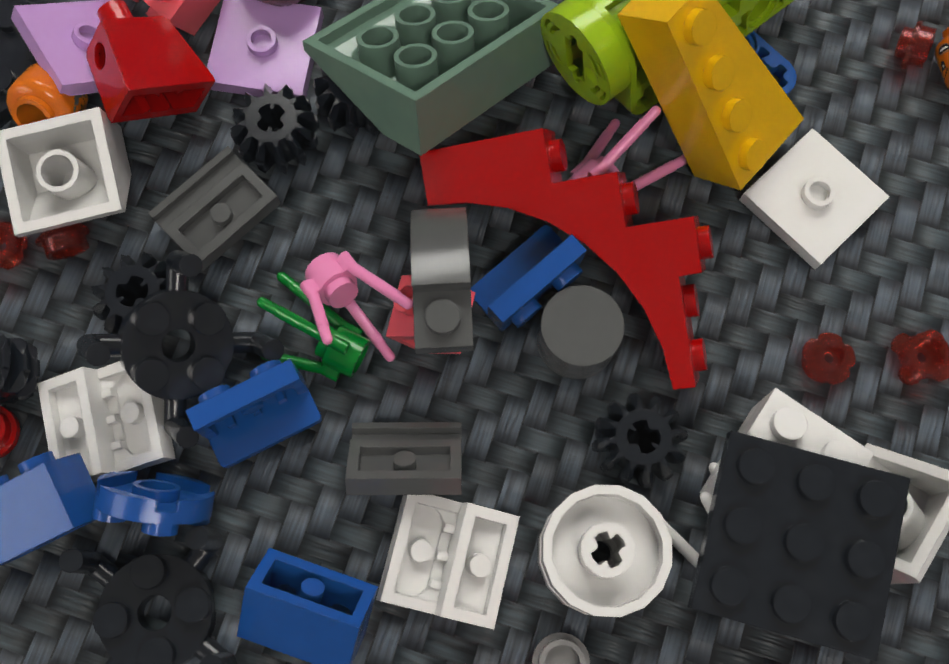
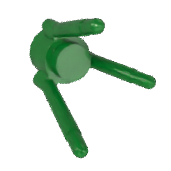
[257,272,371,382]

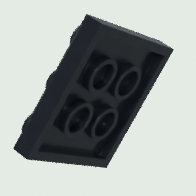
[687,430,911,661]

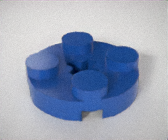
[91,471,215,537]

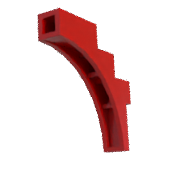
[419,128,714,390]

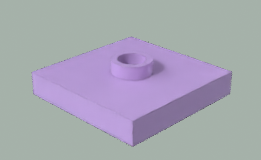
[11,0,111,96]
[207,0,324,97]

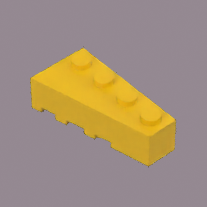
[617,0,804,191]

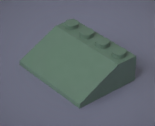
[302,0,558,156]

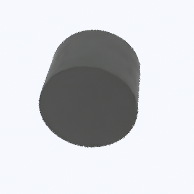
[537,285,624,379]

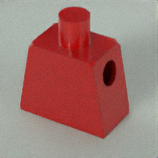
[86,0,215,123]

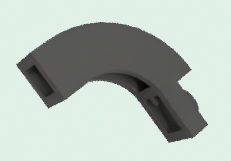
[410,207,474,354]

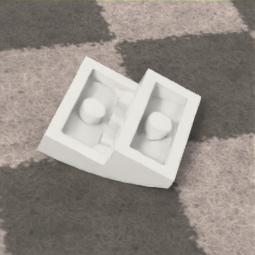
[37,361,176,482]
[376,495,520,630]

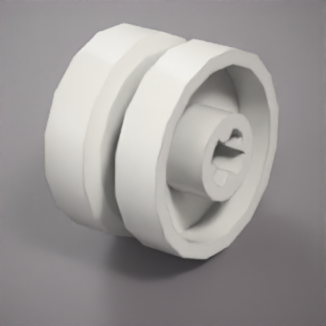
[538,485,672,617]

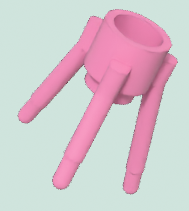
[568,105,688,191]
[300,251,413,362]

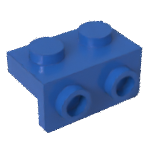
[471,225,587,332]
[185,359,322,468]

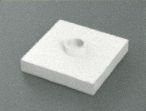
[739,128,890,270]

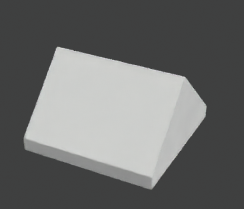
[865,443,949,584]

